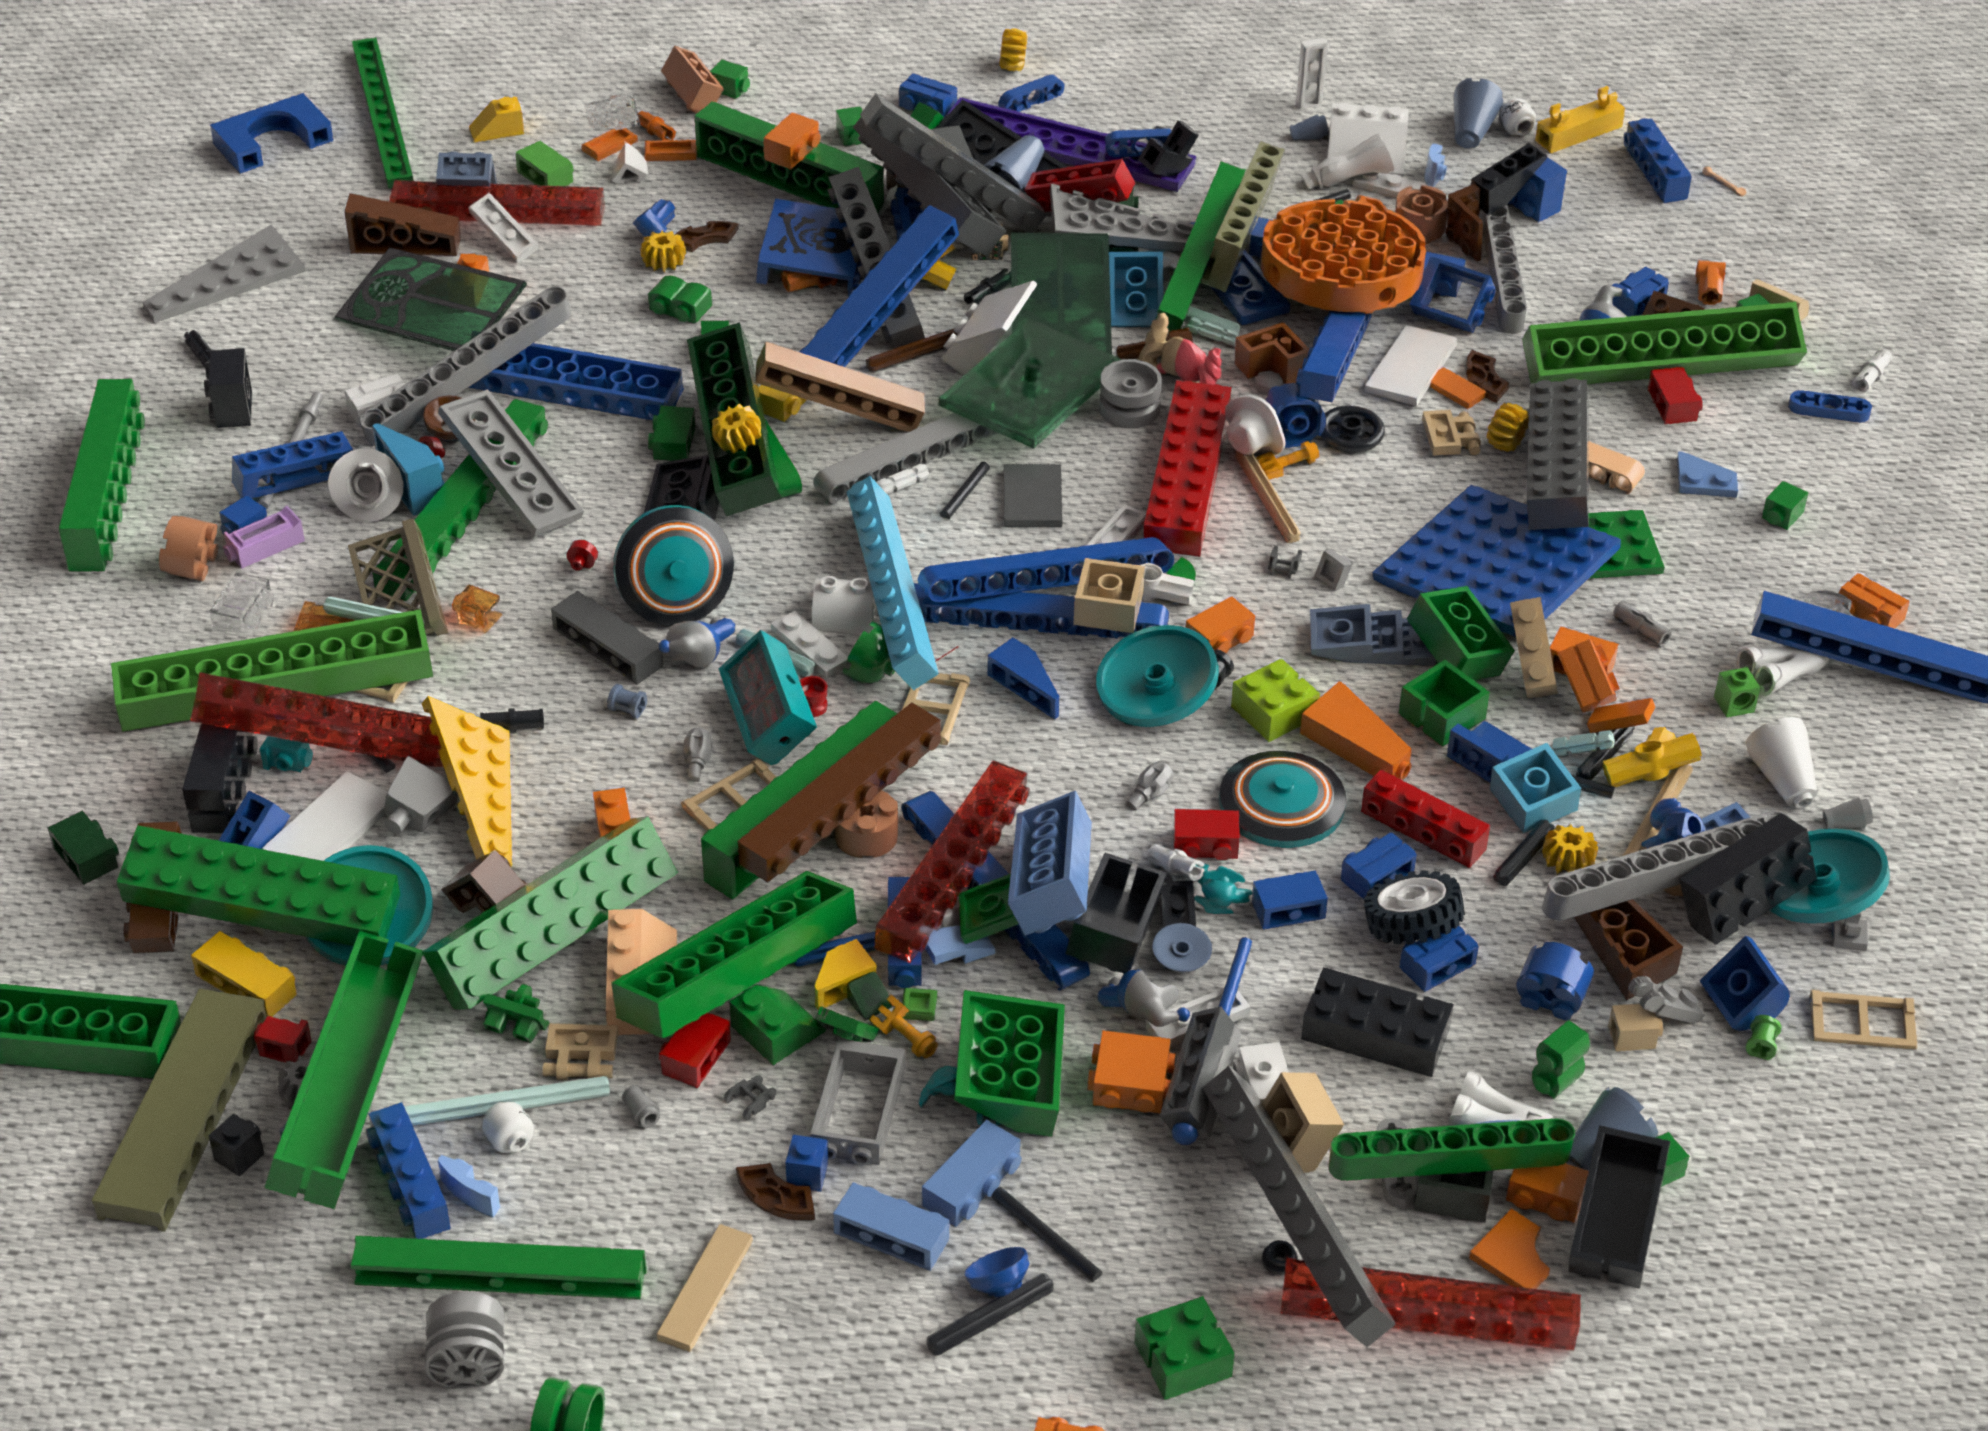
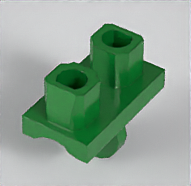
[483,984,550,1043]

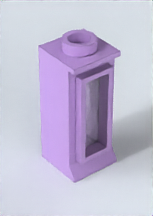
[223,505,305,569]

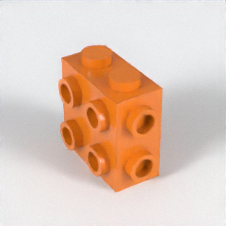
[1087,1030,1176,1113]

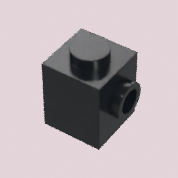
[208,1113,264,1177]

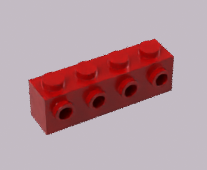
[1024,159,1135,212]
[1361,770,1491,868]

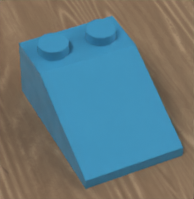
[1109,252,1163,327]
[372,423,445,516]

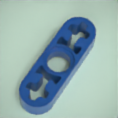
[998,74,1065,112]
[1104,129,1172,157]
[1788,390,1872,423]

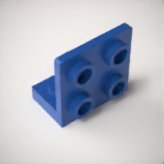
[1447,721,1532,783]

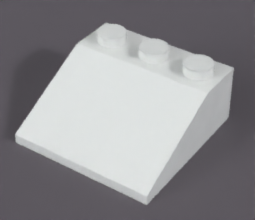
[1328,103,1409,176]
[941,281,1037,377]

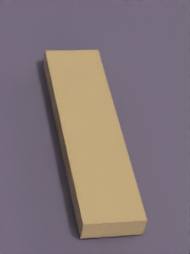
[657,1224,753,1352]

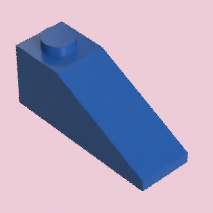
[987,637,1060,720]
[218,790,291,849]

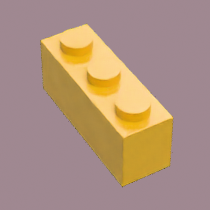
[191,931,297,1017]

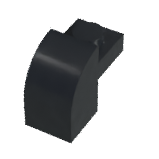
[1138,120,1199,177]

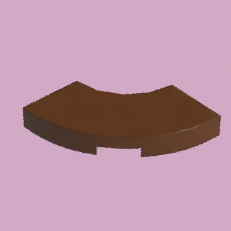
[675,221,739,252]
[1465,350,1510,403]
[736,1163,815,1221]

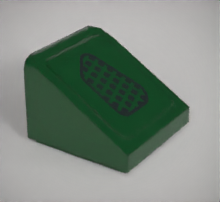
[847,971,893,1020]

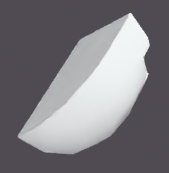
[612,142,648,184]

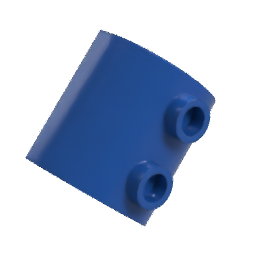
[1699,935,1790,1031]

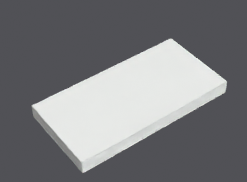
[1365,325,1457,406]
[262,771,387,861]

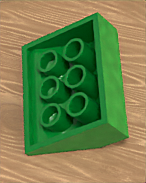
[954,990,1065,1137]

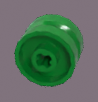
[530,1377,605,1431]

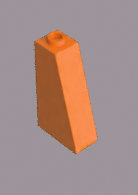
[1300,681,1412,780]

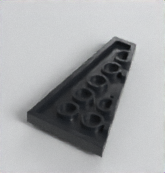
[935,99,1068,172]

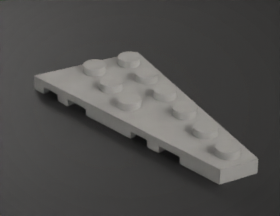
[1049,184,1194,252]
[143,224,305,323]

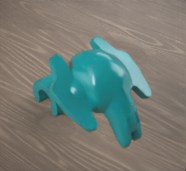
[1190,857,1253,914]
[919,1065,1002,1126]

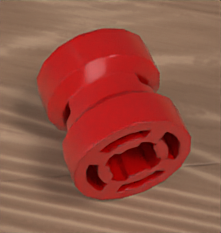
[800,676,828,717]

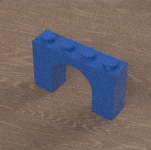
[210,93,333,174]

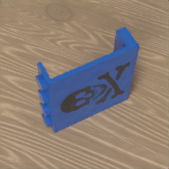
[756,199,862,296]

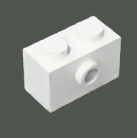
[1233,1042,1289,1103]

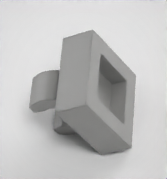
[1314,549,1354,591]
[1832,913,1868,951]

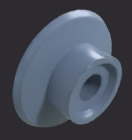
[1152,923,1212,972]

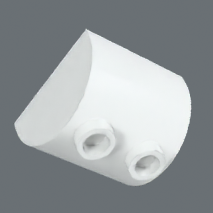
[812,576,876,633]

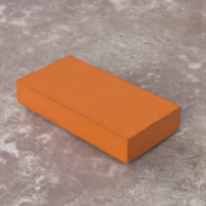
[581,125,638,161]
[645,140,697,161]
[1430,367,1486,409]
[1587,698,1655,733]

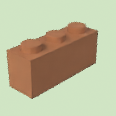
[661,45,724,113]

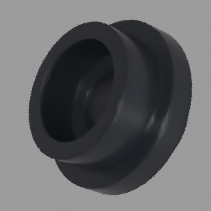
[1262,1240,1298,1275]

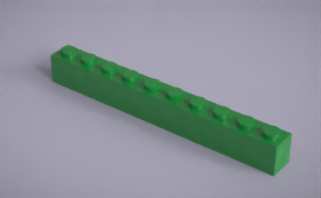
[372,399,548,601]

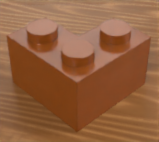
[1234,322,1309,384]

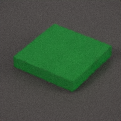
[958,873,1019,944]

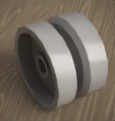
[1099,359,1162,428]

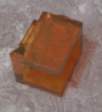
[452,584,502,634]

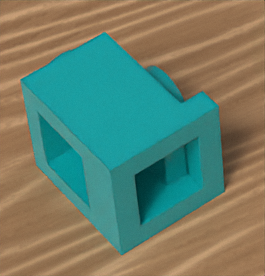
[259,728,313,772]

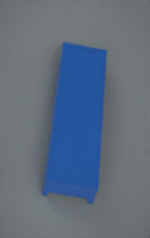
[468,333,684,421]

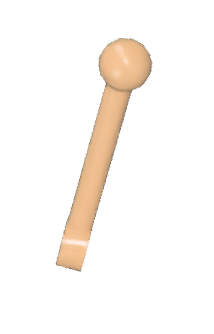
[1702,166,1746,196]

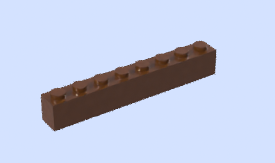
[737,702,941,883]

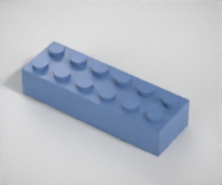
[1008,790,1092,936]

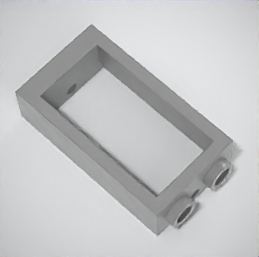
[810,1039,906,1165]

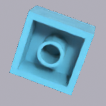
[1490,743,1581,833]

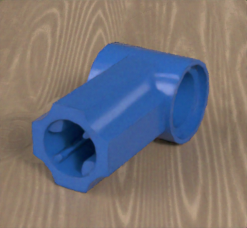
[633,199,676,237]

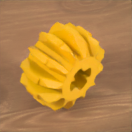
[999,28,1028,72]
[640,231,686,273]
[1486,403,1529,452]
[711,404,762,454]
[1542,823,1598,874]

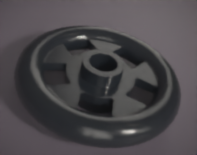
[1320,405,1385,452]

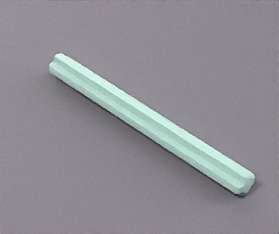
[405,1076,610,1126]

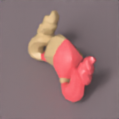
[1138,313,1222,385]

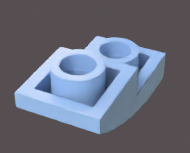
[1424,143,1447,187]
[921,926,995,965]
[438,1155,500,1217]

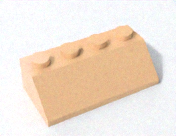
[605,909,677,1035]

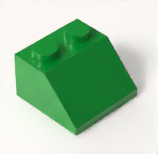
[729,985,826,1065]

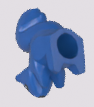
[1641,798,1705,848]

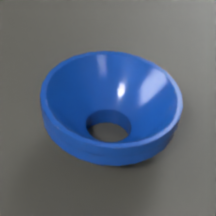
[964,1247,1030,1298]

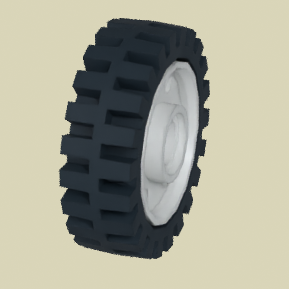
[1364,871,1465,945]

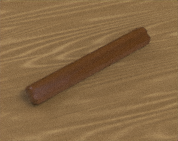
[866,328,957,371]

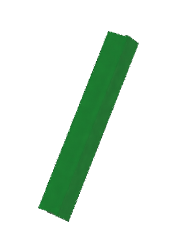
[1155,161,1246,331]
[351,1236,647,1300]

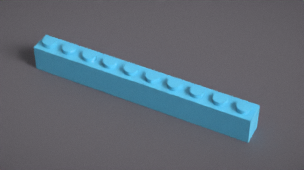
[846,476,939,690]

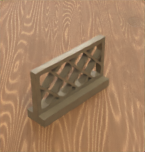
[348,518,448,636]

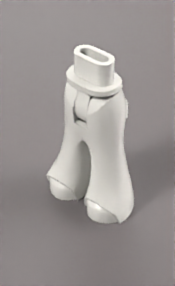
[1302,134,1395,190]
[1737,644,1833,696]
[1448,1071,1560,1126]

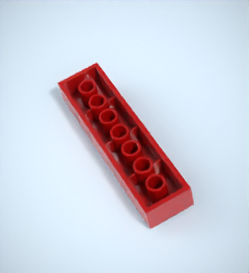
[1143,380,1232,557]

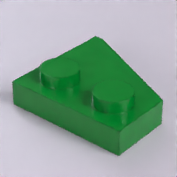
[815,1006,879,1042]

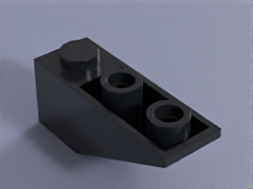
[1471,143,1547,215]

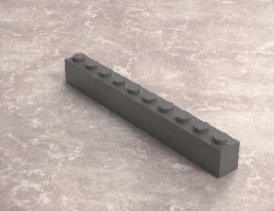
[1202,1066,1396,1347]

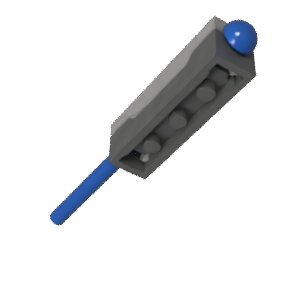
[1160,937,1252,1146]

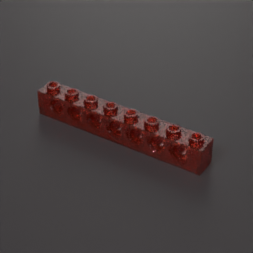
[389,180,605,226]
[190,672,443,767]
[875,760,1030,963]
[1280,1258,1581,1351]

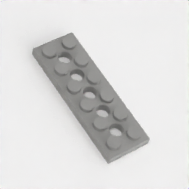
[438,389,584,537]

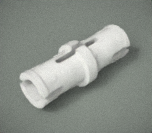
[1852,349,1892,392]
[1147,844,1205,881]

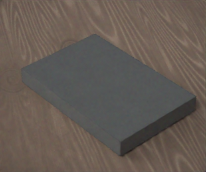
[1004,464,1063,527]

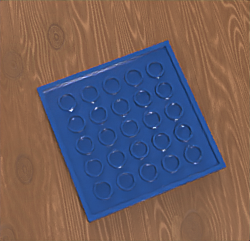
[1373,485,1621,637]

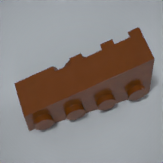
[344,193,461,256]
[123,821,182,953]
[1574,899,1683,1001]

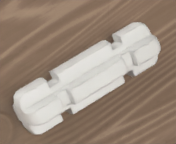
[876,464,929,495]

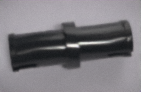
[964,268,1011,306]
[480,708,544,733]

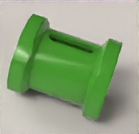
[1745,1015,1782,1060]

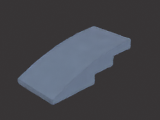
[1310,604,1436,666]

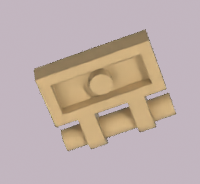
[1422,410,1481,456]
[543,1023,618,1080]

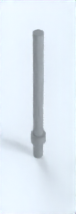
[258,392,323,509]

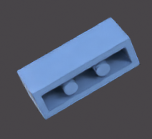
[922,1120,1022,1227]
[833,1182,949,1271]

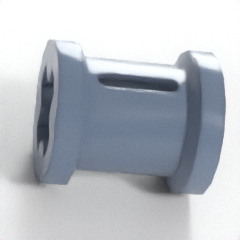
[607,684,648,719]

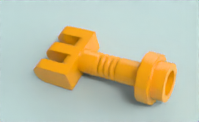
[1255,441,1320,480]
[869,994,938,1058]

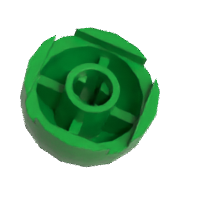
[843,621,895,684]

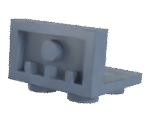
[436,151,497,186]

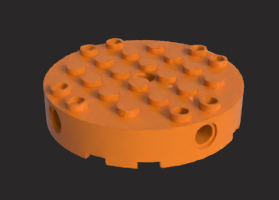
[1260,199,1426,314]

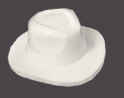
[1225,394,1286,455]
[328,448,404,522]

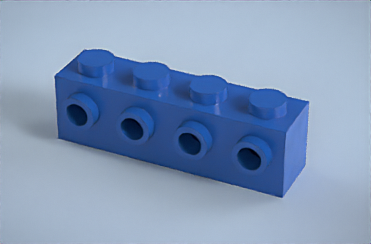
[1623,118,1692,203]
[366,1102,451,1239]

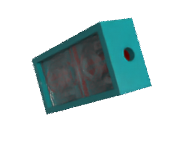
[718,630,817,765]

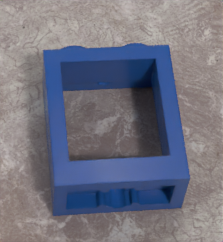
[1409,256,1496,333]

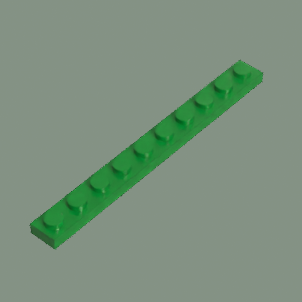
[352,37,414,189]

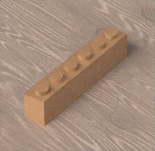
[755,342,925,432]

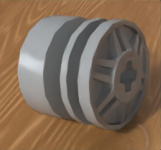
[425,1291,505,1389]

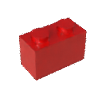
[1648,367,1703,424]
[1173,809,1240,861]
[658,1012,731,1088]

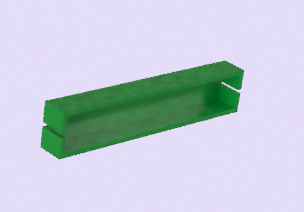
[264,930,424,1210]

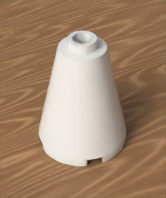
[1745,718,1817,808]

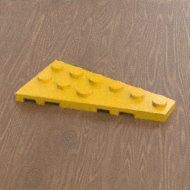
[421,696,512,867]

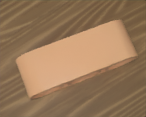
[1589,441,1645,494]

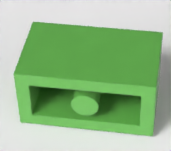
[515,141,574,194]

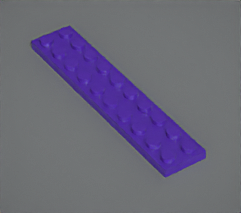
[945,97,1196,192]

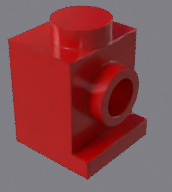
[254,1016,312,1063]

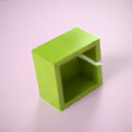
[1231,658,1320,742]

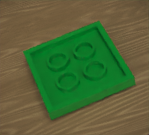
[1589,510,1665,579]

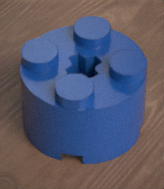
[1265,383,1326,448]
[1516,942,1594,1021]

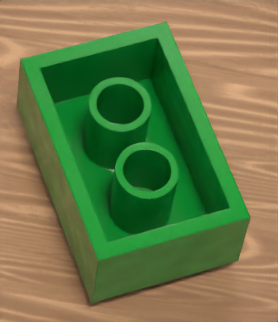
[1407,586,1515,680]

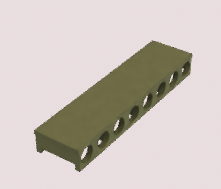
[1201,141,1285,293]
[91,988,266,1232]

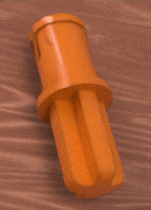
[636,111,676,140]

